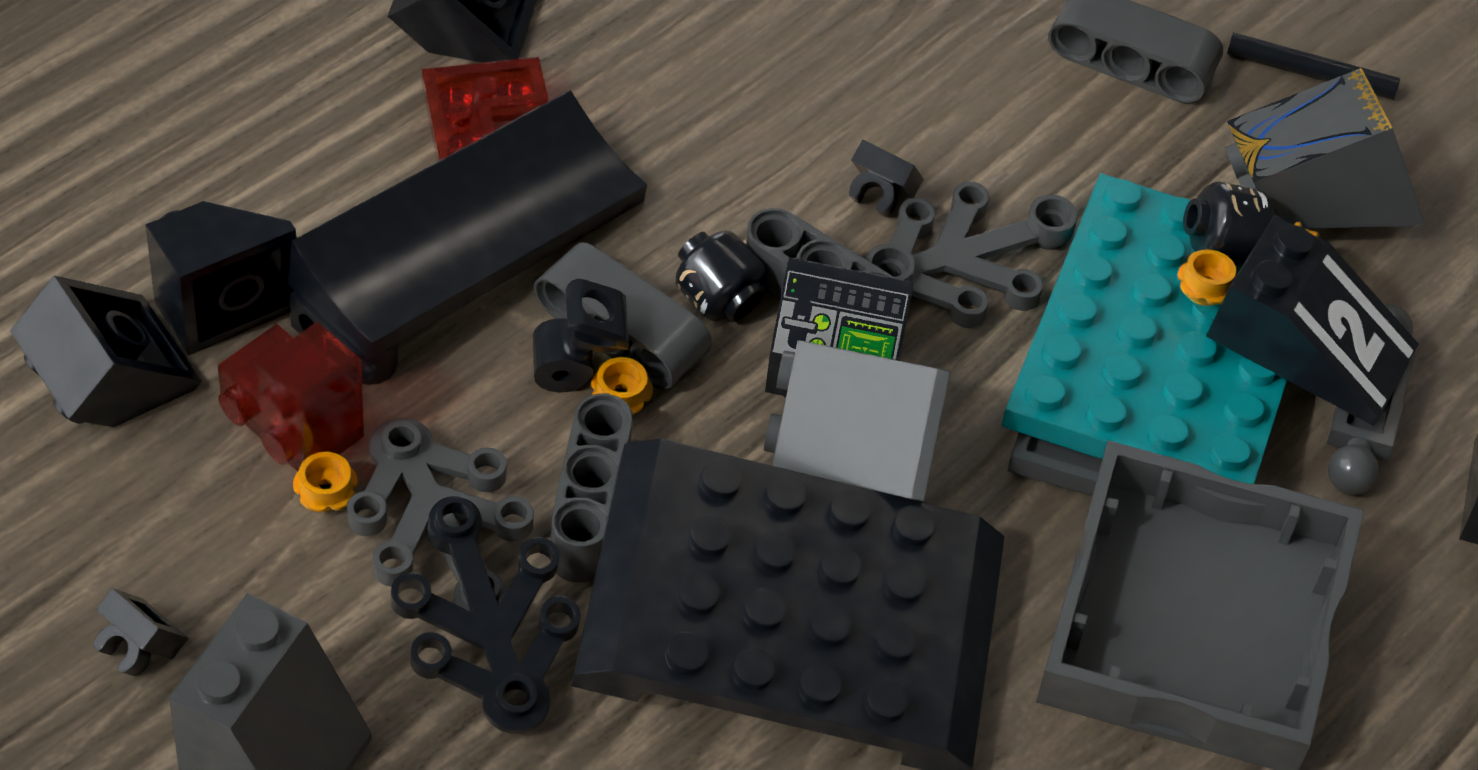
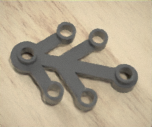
[863,182,1077,328]
[347,418,534,612]

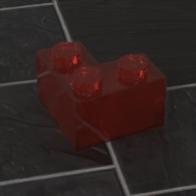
[218,322,364,472]

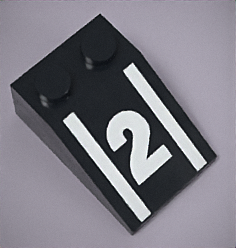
[1206,214,1419,426]

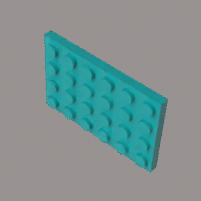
[1001,173,1287,484]

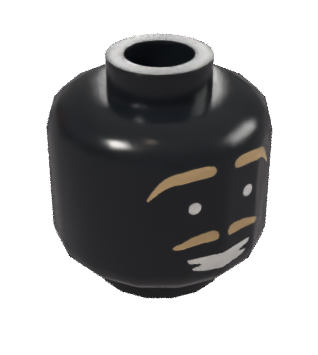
[1183,181,1279,266]
[676,230,767,323]

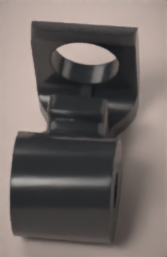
[533,279,629,393]

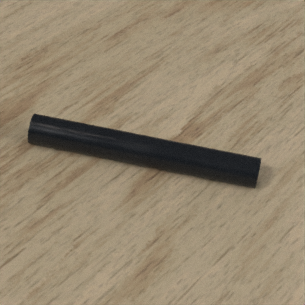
[1227,32,1400,100]

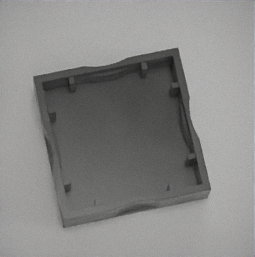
[1036,440,1364,770]

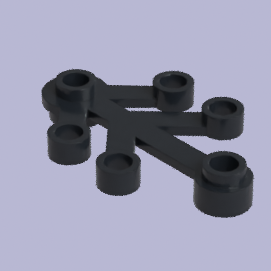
[390,496,581,734]

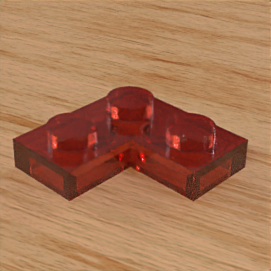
[422,57,549,162]

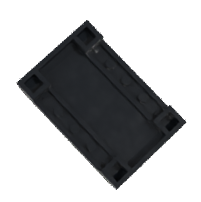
[571,439,1005,770]

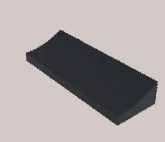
[288,90,647,360]

